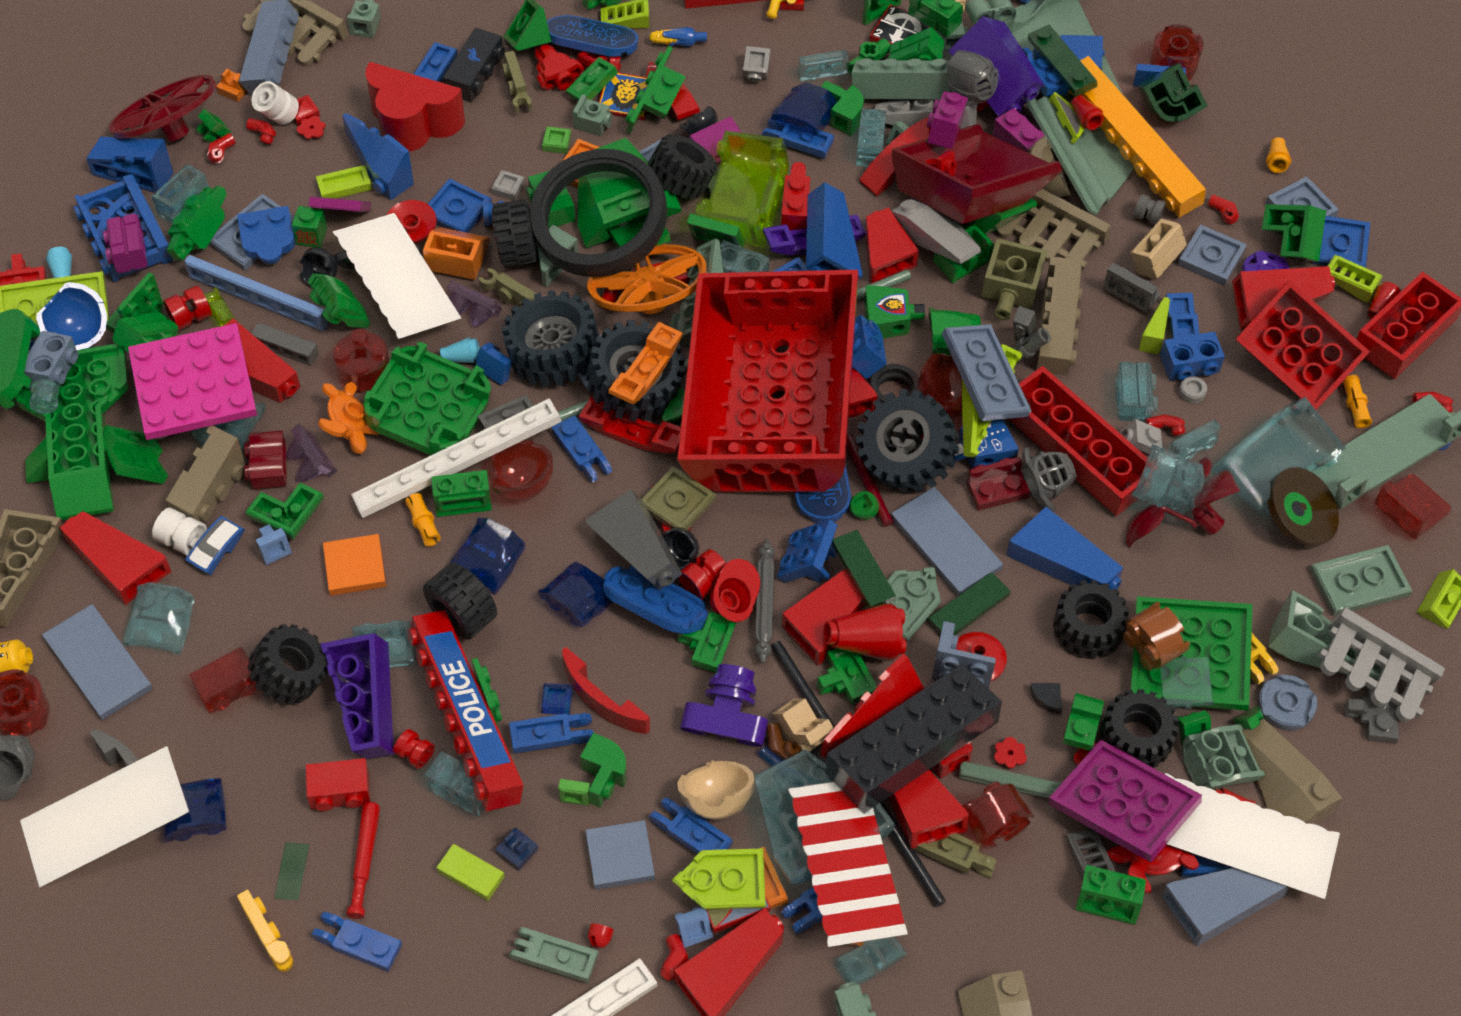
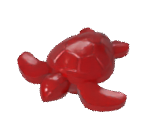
[1107,844,1199,894]

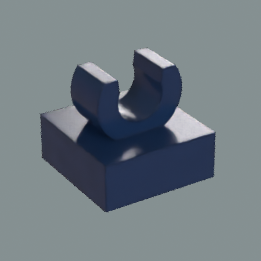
[495,827,539,871]

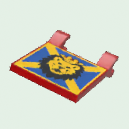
[599,57,658,121]

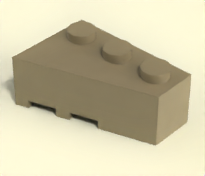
[165,425,245,523]

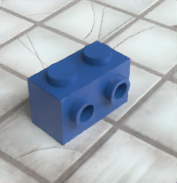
[852,315,887,379]

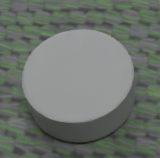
[1179,377,1207,404]

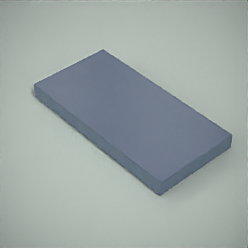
[942,324,1031,421]
[891,487,1003,596]
[42,604,153,720]

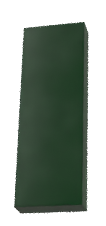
[832,530,896,608]
[928,572,1011,636]

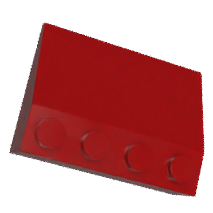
[1235,280,1370,411]

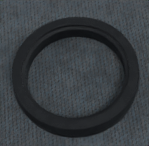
[530,149,667,277]

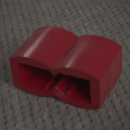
[245,430,287,489]

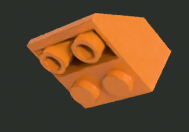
[423,228,490,280]

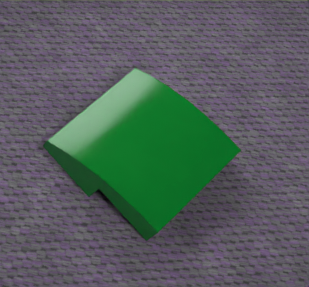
[104,425,168,484]

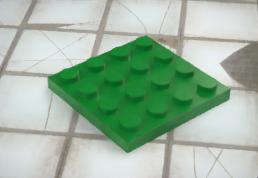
[1131,596,1253,711]

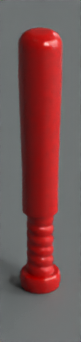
[346,802,380,919]

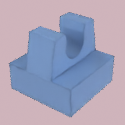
[256,525,292,565]
[675,907,713,947]

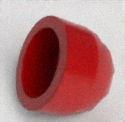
[588,923,614,948]

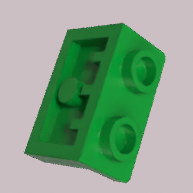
[1075,865,1146,925]

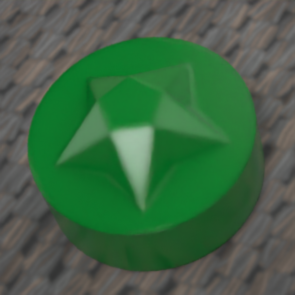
[850,491,879,520]

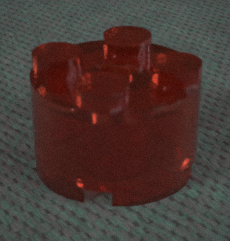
[1150,24,1204,81]
[333,329,389,393]
[0,669,50,736]
[963,781,1034,849]

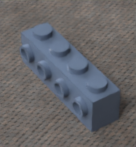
[239,0,299,96]

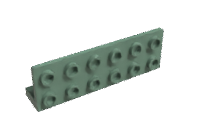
[1307,394,1461,510]

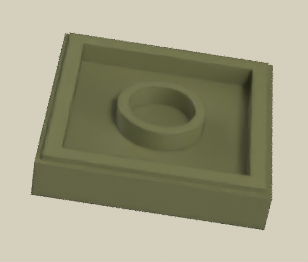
[642,466,716,530]

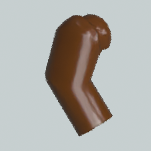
[766,723,800,761]

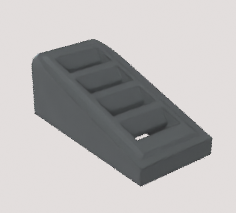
[1066,829,1115,882]

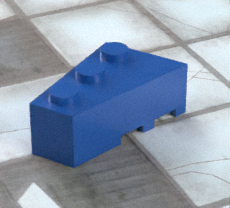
[86,137,174,194]

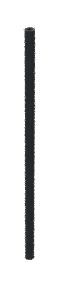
[771,641,946,907]

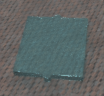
[1160,656,1213,709]

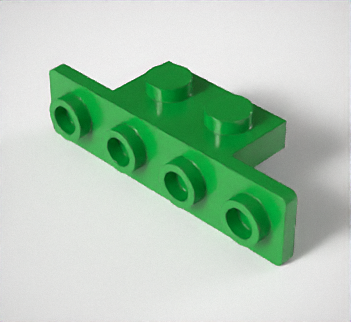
[625,46,686,134]

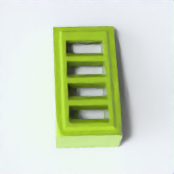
[601,0,649,28]
[1328,255,1383,304]
[1139,297,1170,354]

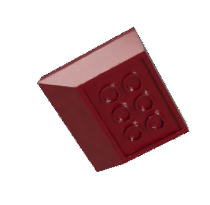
[892,124,1063,224]

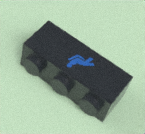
[443,27,505,103]

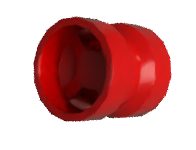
[393,729,435,769]

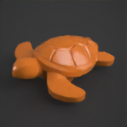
[318,382,379,454]

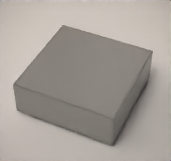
[491,170,525,200]

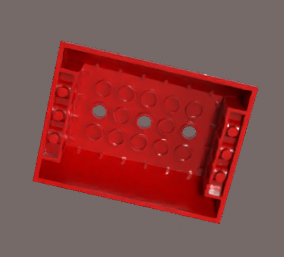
[677,270,859,492]

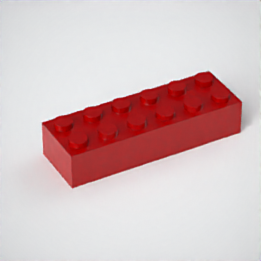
[1008,366,1160,517]

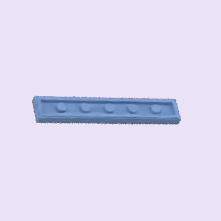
[184,255,328,331]

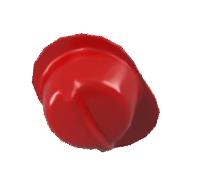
[710,559,760,622]

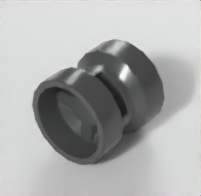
[1133,193,1166,225]

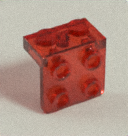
[1374,474,1451,540]

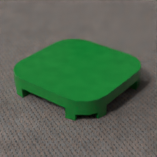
[0,309,40,409]
[364,342,492,455]

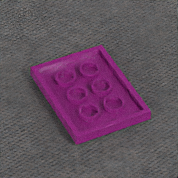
[1049,740,1202,862]

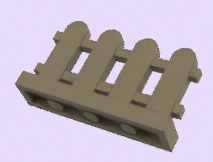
[242,0,349,66]
[997,189,1111,270]

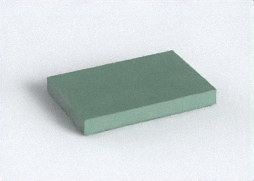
[1310,545,1412,616]

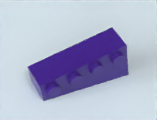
[320,633,394,759]

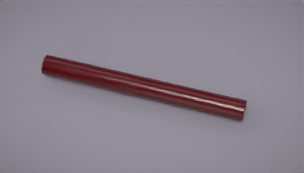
[846,433,893,527]

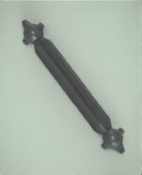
[755,539,775,664]

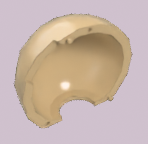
[677,760,754,820]

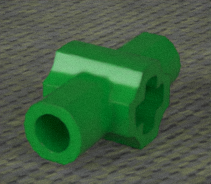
[847,38,891,76]

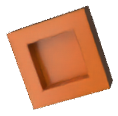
[216,69,247,102]

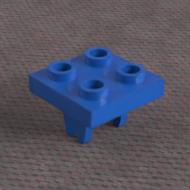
[777,519,838,583]

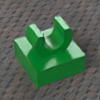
[196,109,232,143]
[1178,710,1212,745]

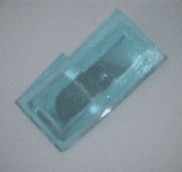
[834,936,907,985]

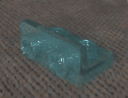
[352,620,415,667]

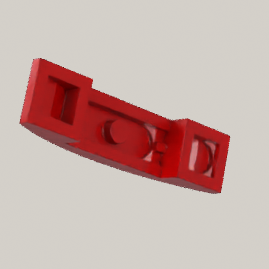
[859,117,931,197]
[579,396,681,453]
[562,647,650,734]

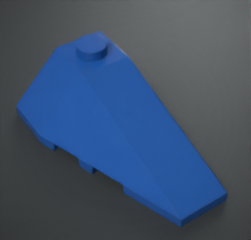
[342,113,414,200]

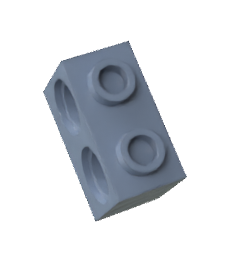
[24,330,78,394]

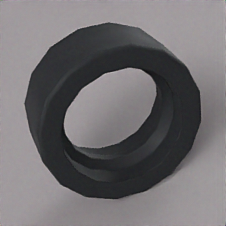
[870,363,921,403]

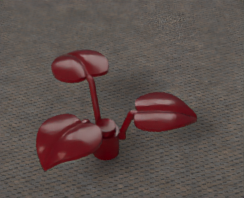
[1126,457,1240,548]

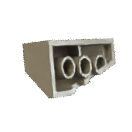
[1242,718,1342,824]

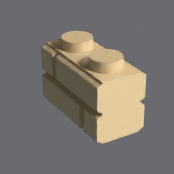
[1130,219,1187,280]

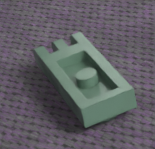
[509,927,599,983]

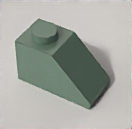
[537,225,578,288]

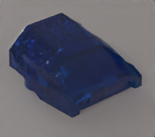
[771,82,837,135]
[450,518,525,595]
[538,561,613,628]
[164,778,227,842]

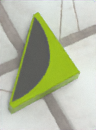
[1049,92,1085,144]

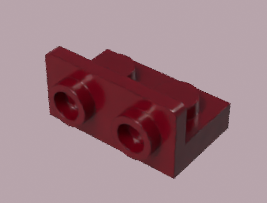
[966,457,1030,511]

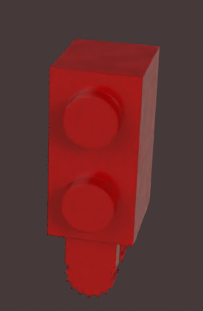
[781,162,811,231]

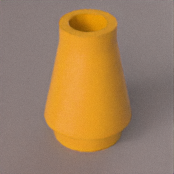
[1266,137,1291,173]

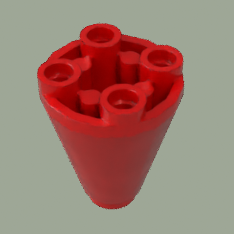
[823,604,906,661]

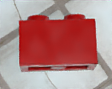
[306,758,371,811]

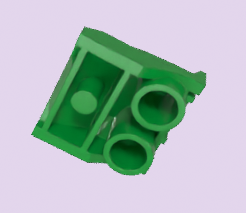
[308,274,371,328]
[928,308,981,361]

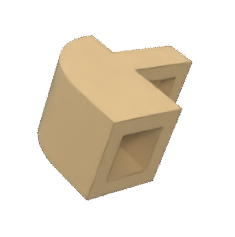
[772,698,834,754]

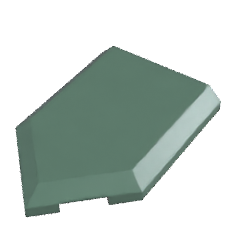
[862,567,941,642]

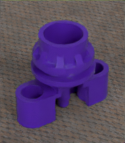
[680,664,768,747]

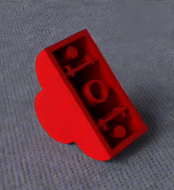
[365,62,465,152]

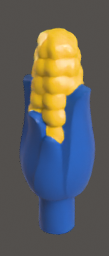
[649,27,707,47]

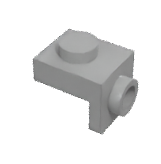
[742,46,771,82]
[1119,419,1163,457]

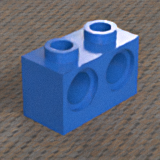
[1160,331,1225,381]

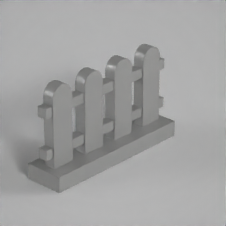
[1318,607,1445,722]

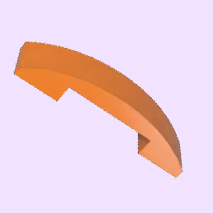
[608,322,683,404]

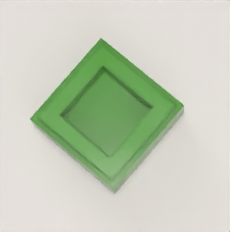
[542,127,571,154]
[558,779,590,806]

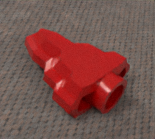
[535,43,584,91]

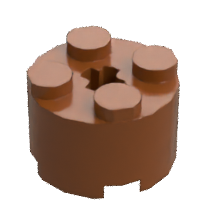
[1123,602,1190,671]

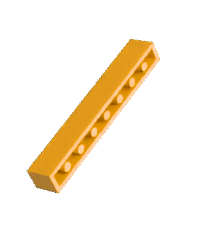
[1068,56,1206,218]

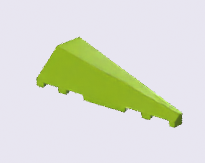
[962,344,1022,457]

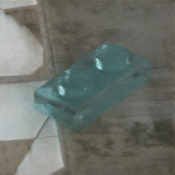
[798,50,849,81]
[1167,419,1221,465]

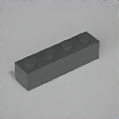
[1013,306,1036,341]
[251,323,319,366]

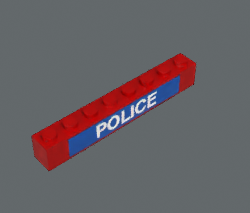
[407,610,524,811]

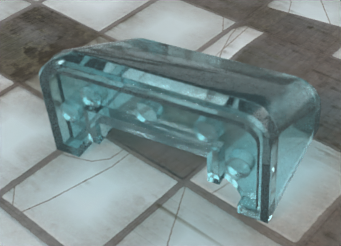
[1211,396,1346,517]

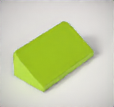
[1417,569,1461,629]

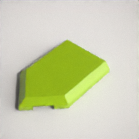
[672,848,766,909]

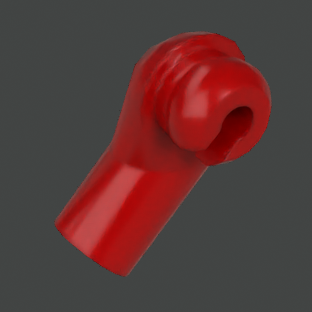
[246,118,276,144]
[207,133,236,163]
[1412,391,1454,413]
[1144,414,1186,436]
[660,934,689,981]

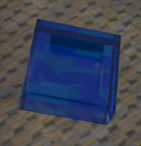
[541,683,573,715]

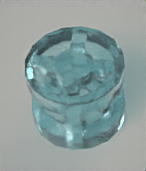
[30,379,59,414]

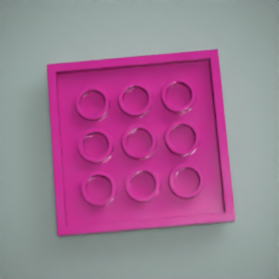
[128,323,257,440]

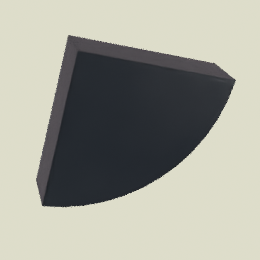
[1030,683,1062,713]

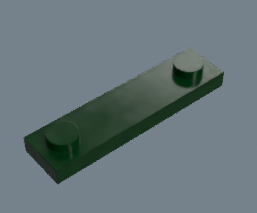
[1028,24,1098,97]

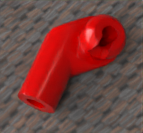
[1208,194,1239,224]

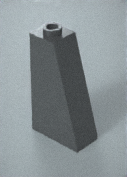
[585,489,682,590]

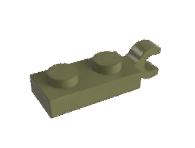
[502,51,532,113]
[479,268,537,308]
[913,833,997,879]

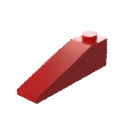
[820,654,924,759]

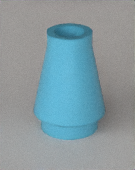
[46,247,72,278]
[440,337,480,363]

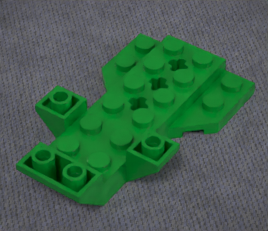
[16,344,129,521]

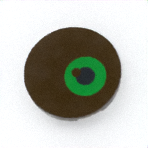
[1267,467,1339,548]

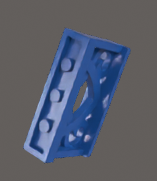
[73,174,173,282]

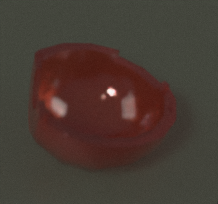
[918,353,963,417]
[490,440,554,501]

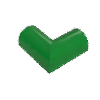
[245,483,324,540]

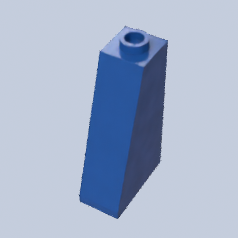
[806,182,862,280]
[1006,507,1123,590]

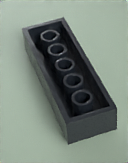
[825,664,1002,814]

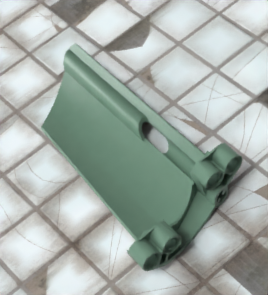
[965,0,1134,216]

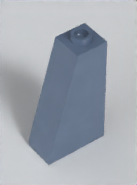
[1161,868,1290,947]

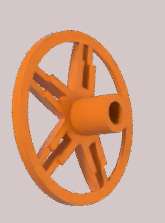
[587,244,707,314]

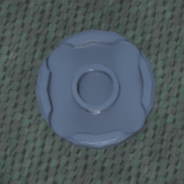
[1258,675,1317,731]

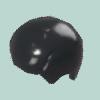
[679,106,718,137]
[299,247,338,288]
[662,527,700,570]

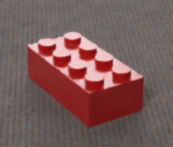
[1356,271,1461,379]

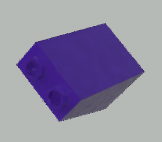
[948,16,1044,117]

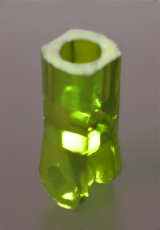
[203,287,237,327]

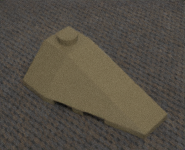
[957,970,1032,1016]

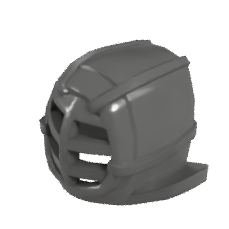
[946,50,998,106]
[1021,447,1077,512]
[0,734,35,801]

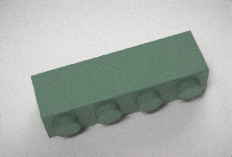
[851,58,952,99]

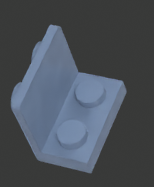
[931,621,996,689]

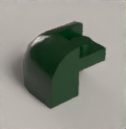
[1138,63,1208,122]

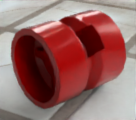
[163,285,212,331]
[678,549,726,600]

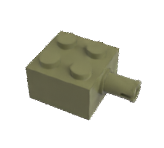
[982,238,1047,320]

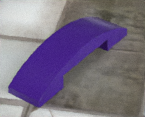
[762,215,866,255]

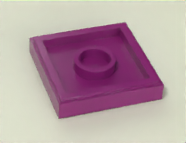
[309,197,371,212]

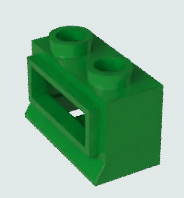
[933,225,995,284]
[431,470,492,517]

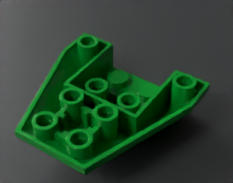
[578,137,682,248]

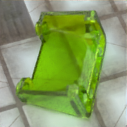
[696,131,789,247]

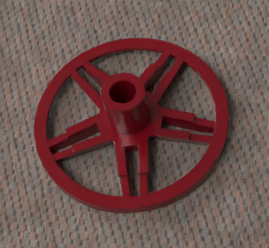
[108,75,217,142]

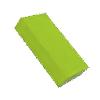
[316,165,372,199]
[436,844,505,901]

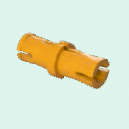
[1342,375,1372,428]
[405,493,441,546]

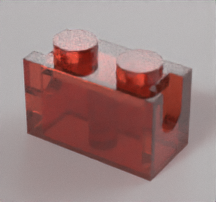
[189,647,257,714]

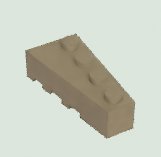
[1036,256,1082,376]
[0,509,63,627]

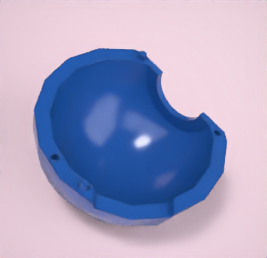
[36,282,107,350]

